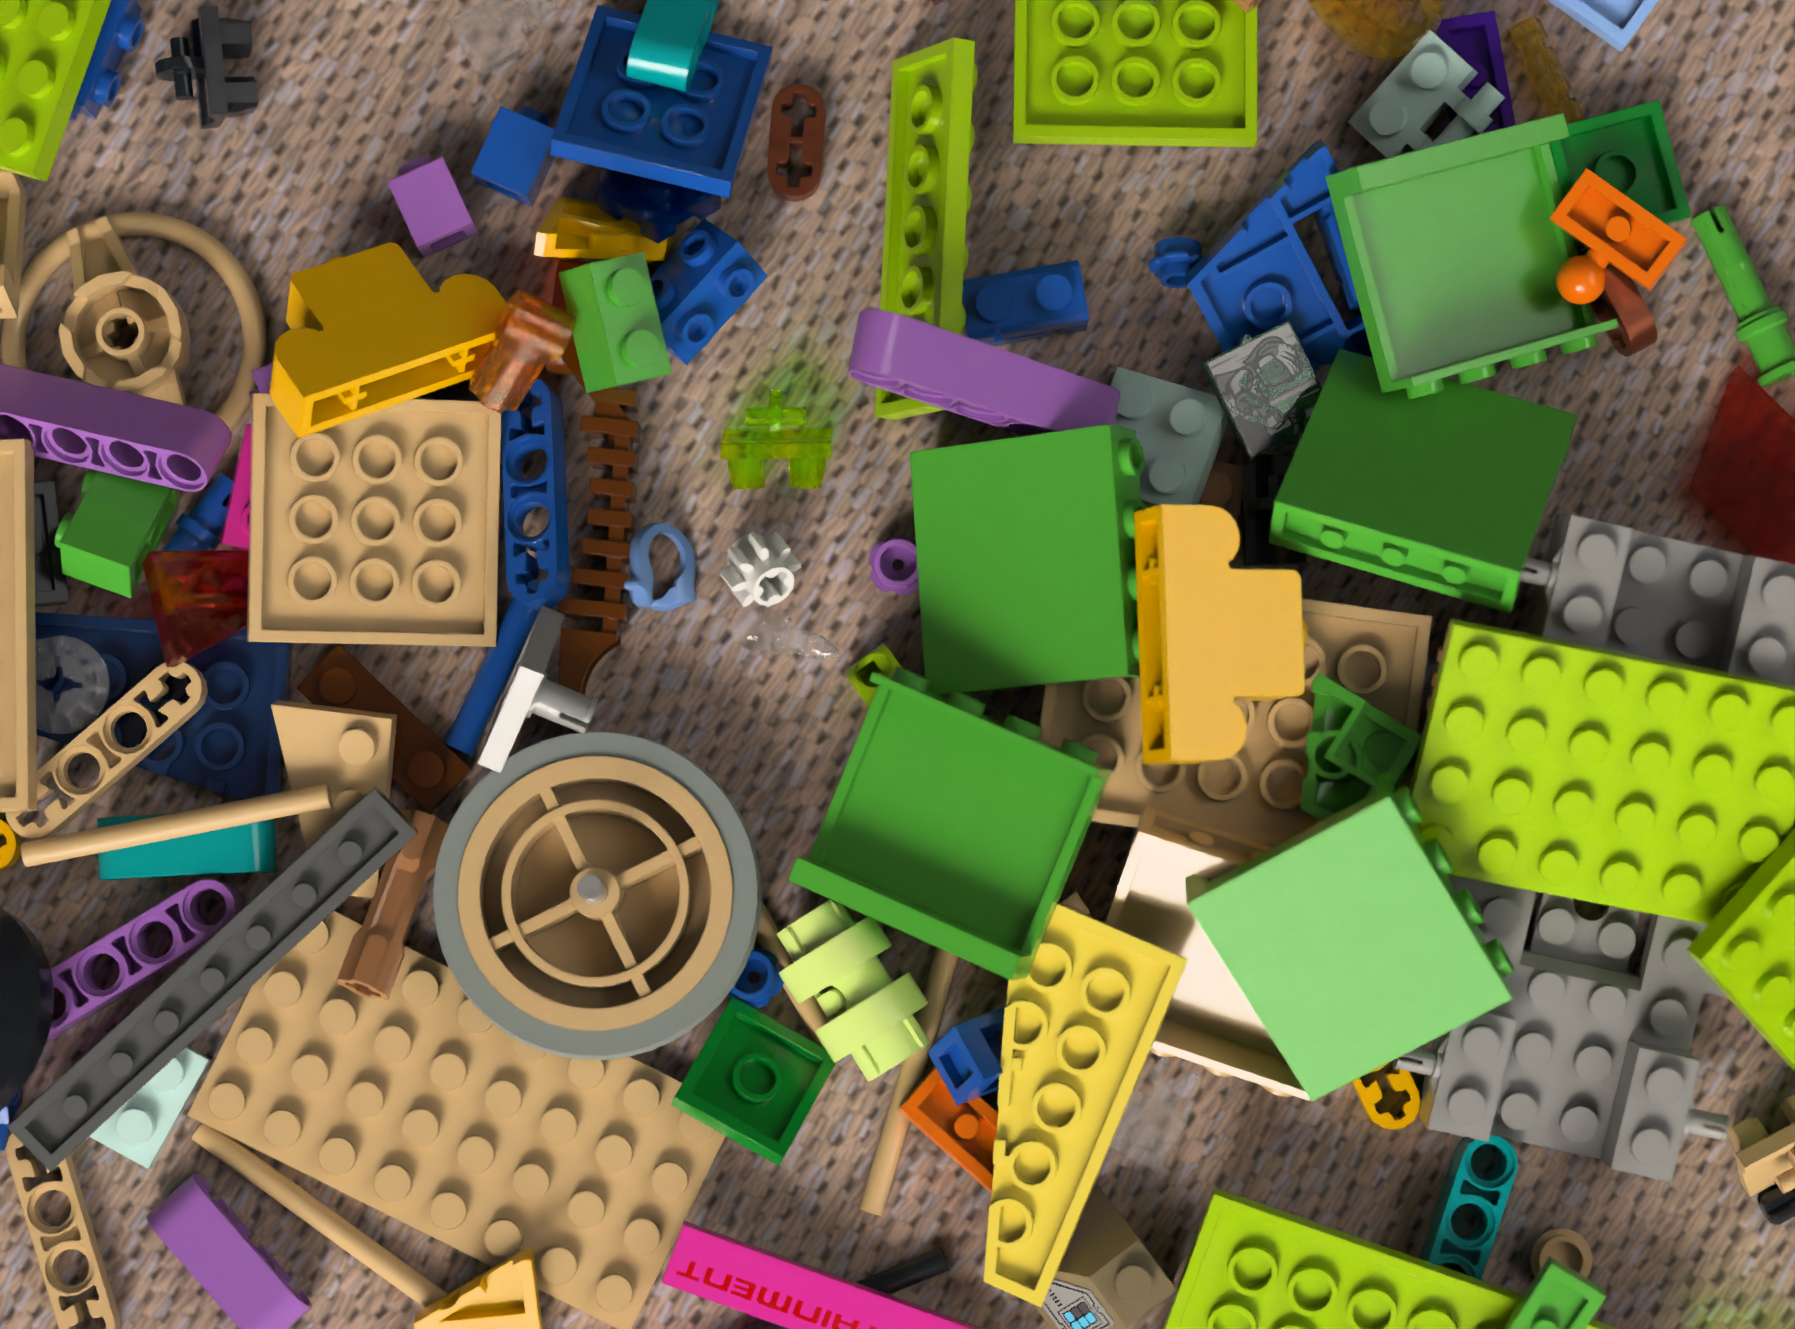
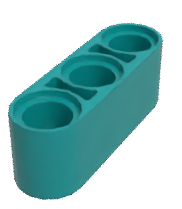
[626,0,721,93]
[97,814,277,880]
[1419,1134,1518,1280]

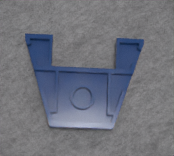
[1183,139,1372,385]

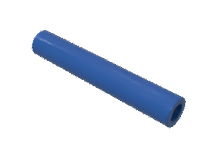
[445,581,539,756]

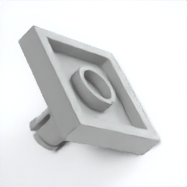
[477,605,598,773]

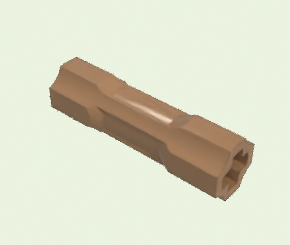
[337,809,449,1000]

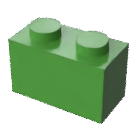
[558,252,672,393]
[55,469,181,598]

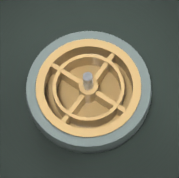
[433,732,762,1060]

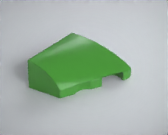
[1300,672,1422,822]

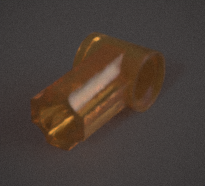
[469,289,576,414]

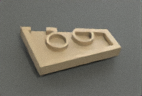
[271,700,397,898]

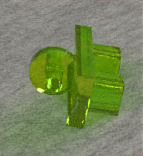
[720,390,832,489]

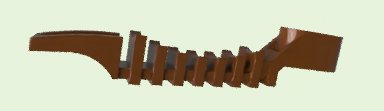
[546,259,641,735]

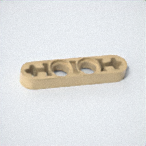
[6,661,208,840]
[6,1133,121,1329]

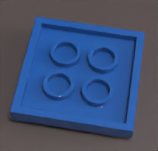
[550,5,773,198]

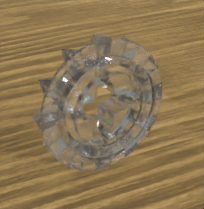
[36,635,109,734]

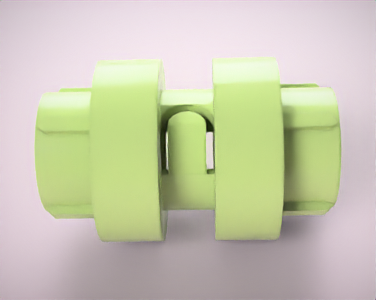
[776,899,931,1082]

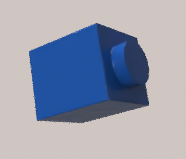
[471,105,555,207]

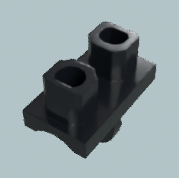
[155,6,258,129]
[1243,453,1306,565]

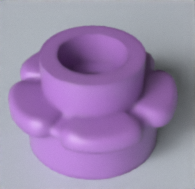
[869,535,919,595]

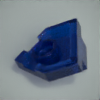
[598,167,722,244]

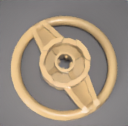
[1,212,267,432]

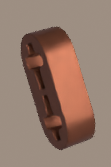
[767,83,826,202]
[1578,248,1657,357]

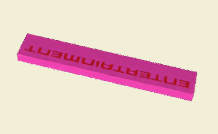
[662,1220,984,1329]

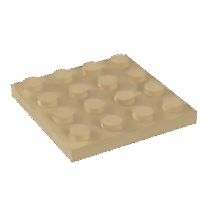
[247,393,501,647]

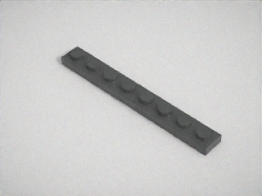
[7,785,418,1172]

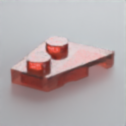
[142,550,249,667]

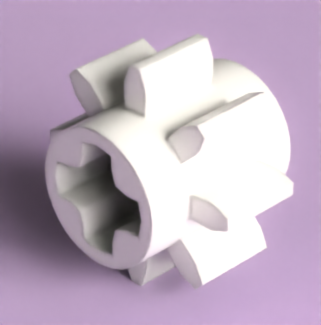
[720,531,801,607]

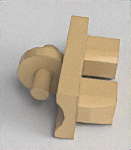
[1729,1094,1795,1197]

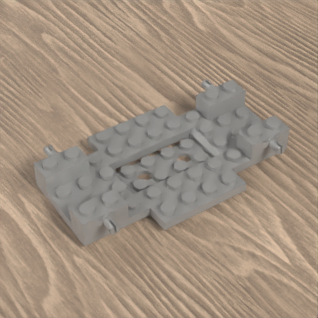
[1393,513,1795,1182]

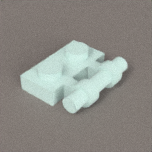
[1348,30,1505,158]

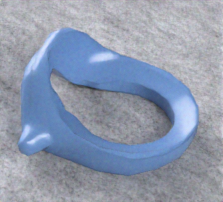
[624,522,696,612]

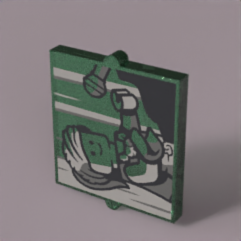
[1201,320,1322,461]

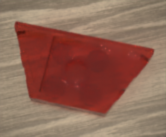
[1689,366,1795,565]

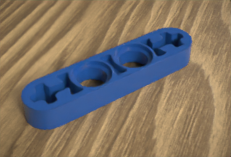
[501,376,570,610]

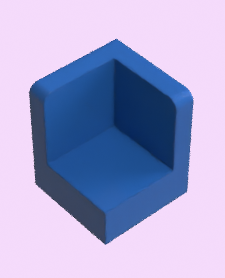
[928,1006,1006,1105]

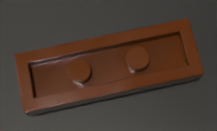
[296,644,473,814]

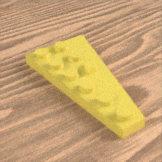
[983,903,1189,1307]

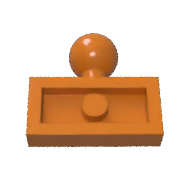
[1549,168,1688,305]

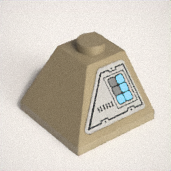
[1033,1185,1177,1329]

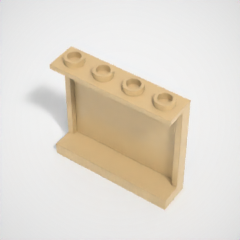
[1104,805,1310,1101]

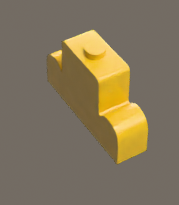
[269,242,521,438]
[1134,504,1308,764]

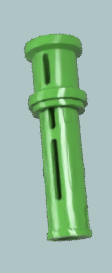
[1690,205,1795,389]

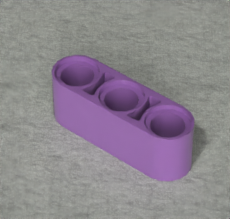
[146,1173,312,1329]

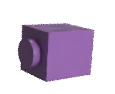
[387,156,479,258]

